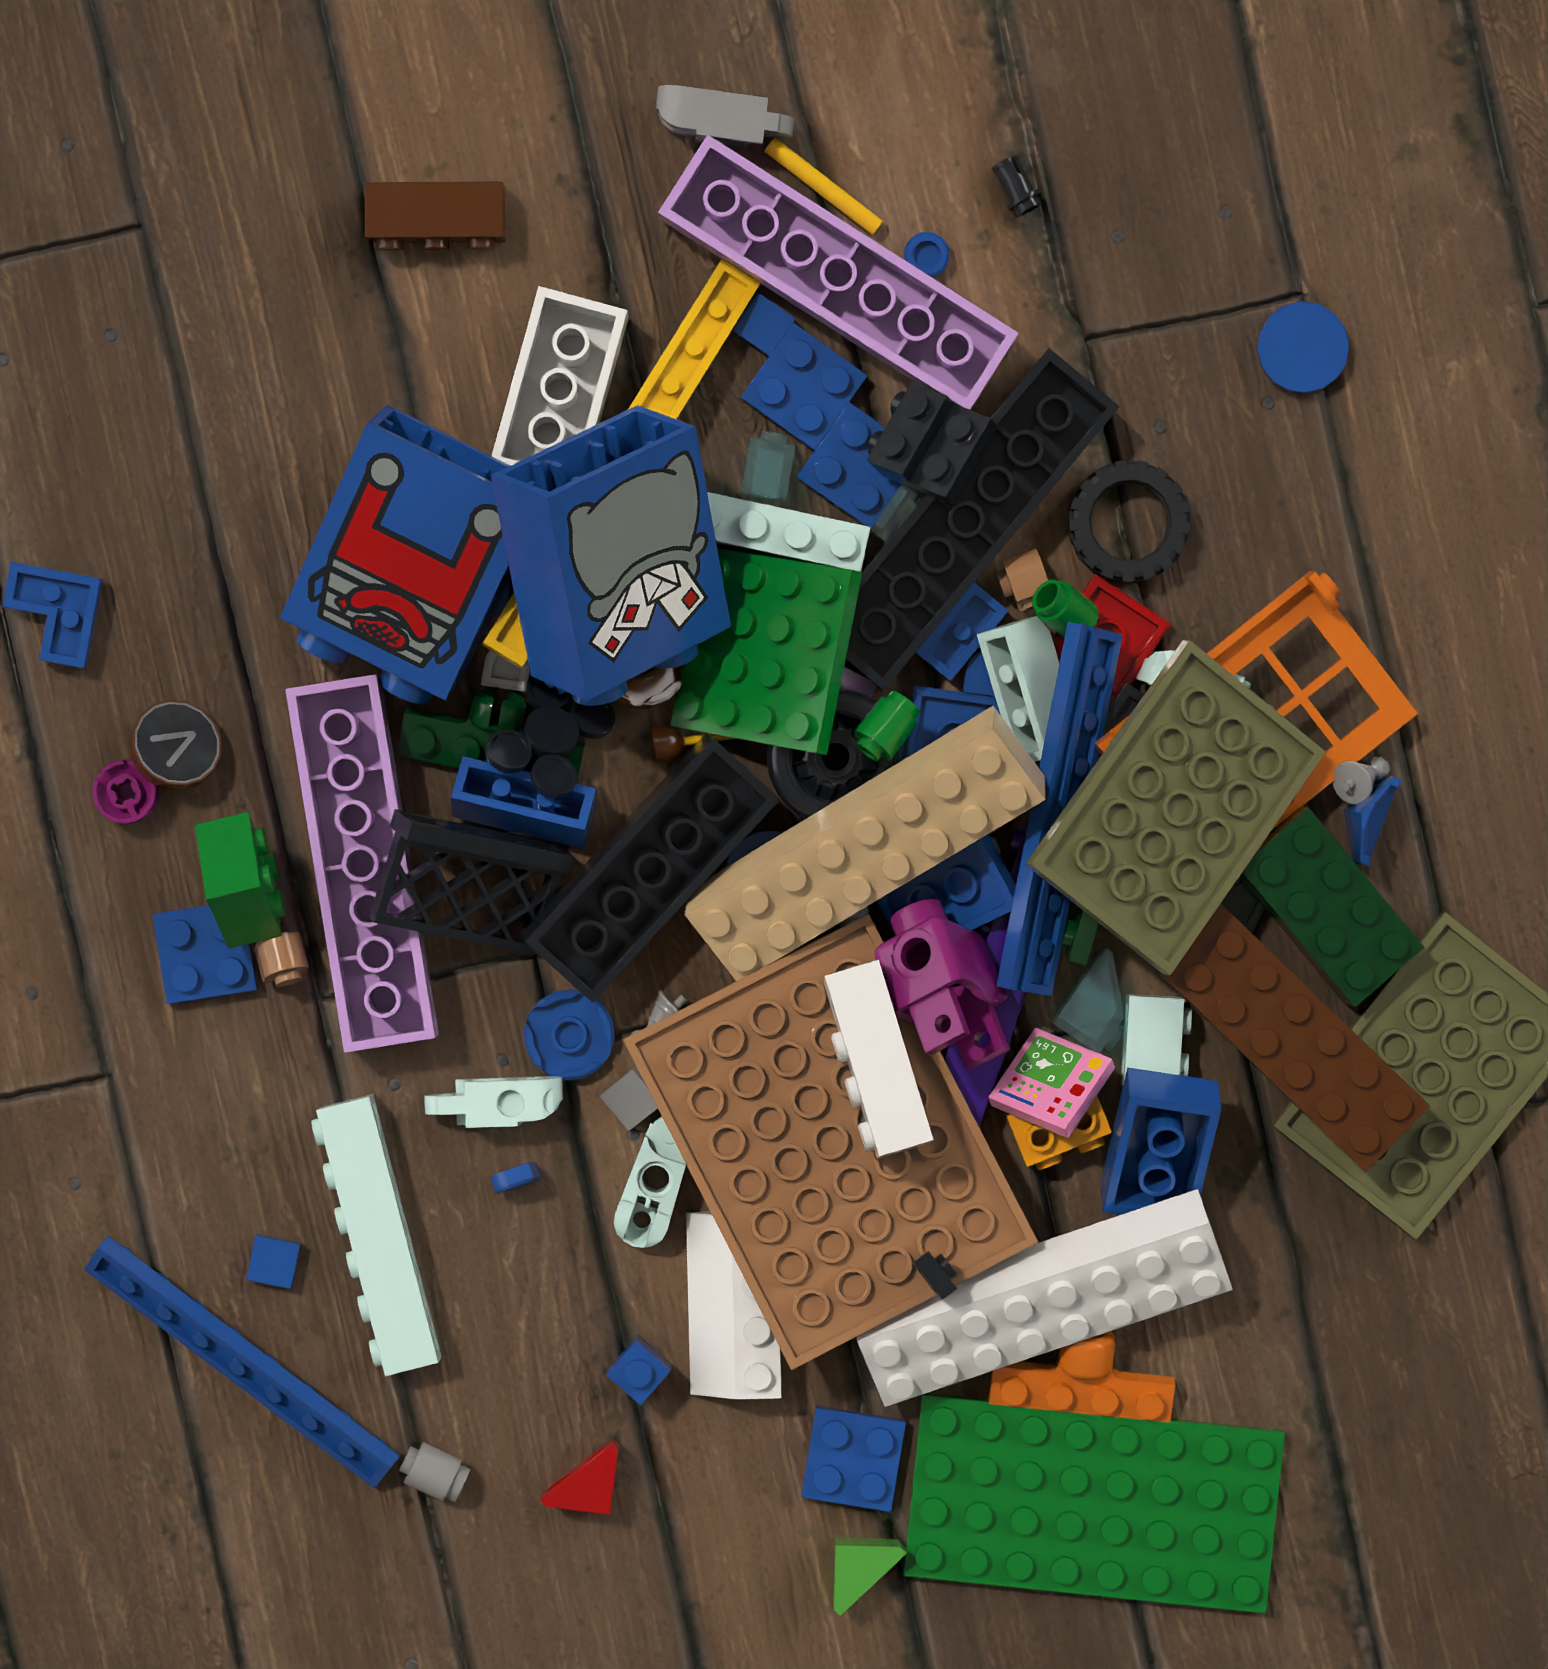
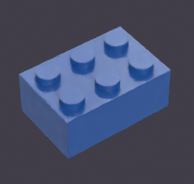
[1101,1067,1221,1215]

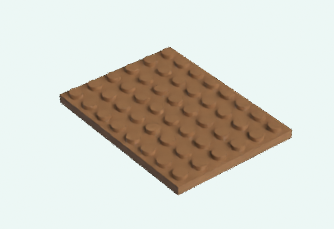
[623,914,1039,1370]

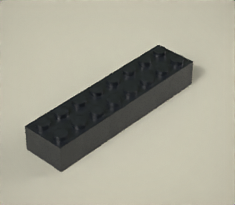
[845,348,1120,692]

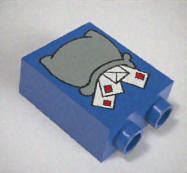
[490,405,731,706]

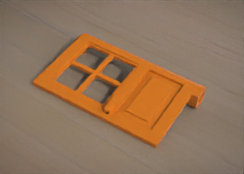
[1094,571,1418,831]

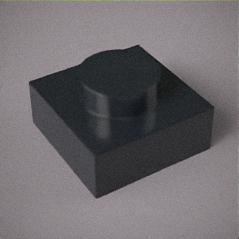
[912,1251,958,1300]

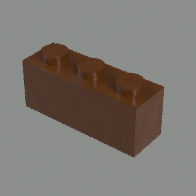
[365,181,506,251]

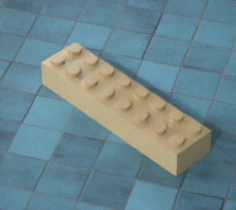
[685,706,1045,981]

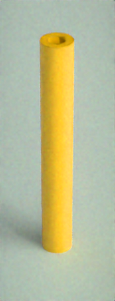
[764,137,883,236]

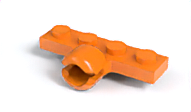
[988,1331,1175,1423]

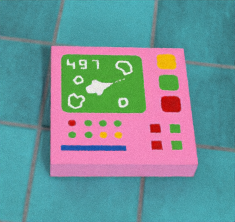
[988,1028,1115,1138]

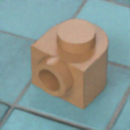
[996,549,1048,612]
[254,932,309,987]

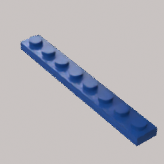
[84,1236,400,1488]

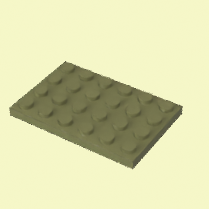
[1025,640,1326,975]
[1272,912,1548,1240]

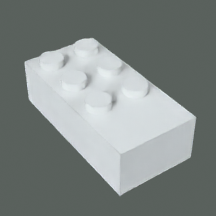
[492,286,629,465]
[823,960,933,1159]

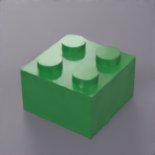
[195,812,286,949]

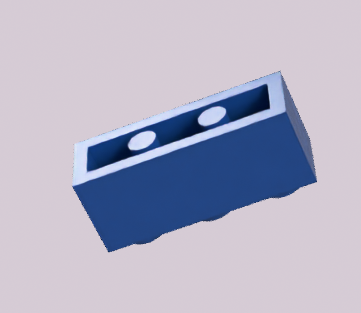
[451,756,596,849]

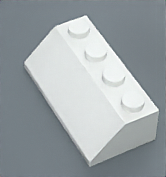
[686,1211,781,1399]

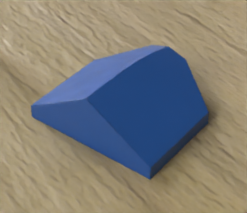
[1343,777,1402,866]

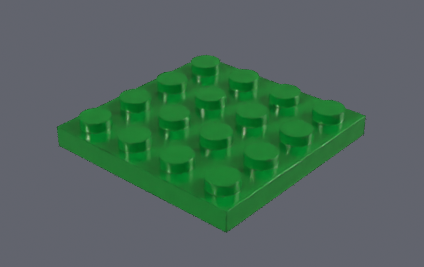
[671,549,862,755]

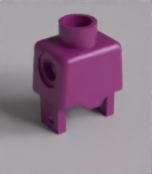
[874,899,1010,1070]

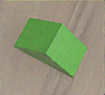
[833,1538,907,1616]

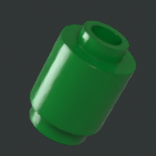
[1032,579,1099,638]
[854,691,921,762]

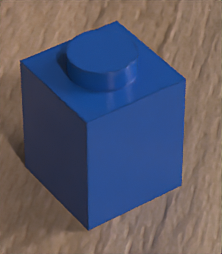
[606,1334,672,1405]

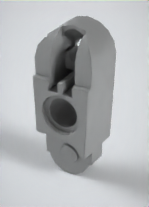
[655,85,795,148]

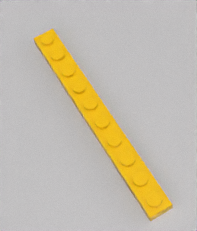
[482,259,761,669]

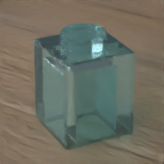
[741,431,796,502]

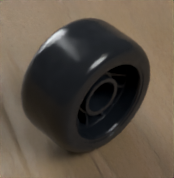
[767,688,904,819]

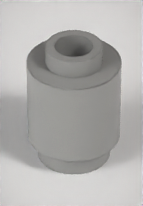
[399,1442,470,1502]

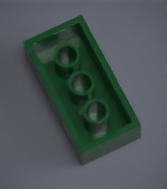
[1239,806,1425,1007]

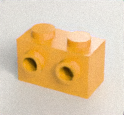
[1005,1096,1112,1170]

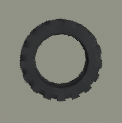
[1067,460,1191,583]

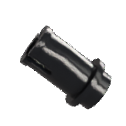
[992,155,1042,217]

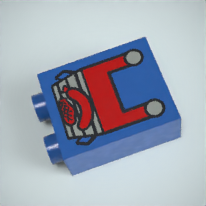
[280,404,511,704]

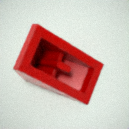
[540,1437,620,1515]

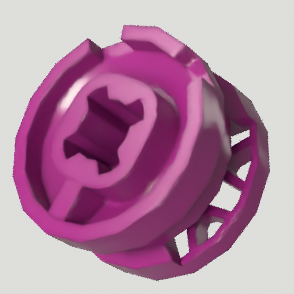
[92,760,161,824]

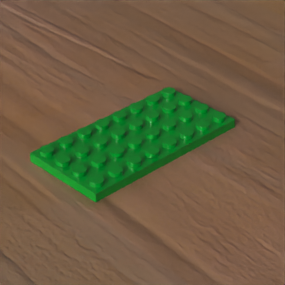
[903,1393,1285,1614]

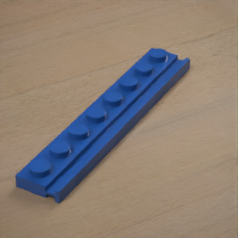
[996,622,1123,996]

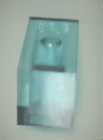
[1051,946,1125,1053]

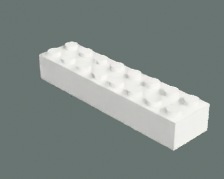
[856,1189,1233,1407]

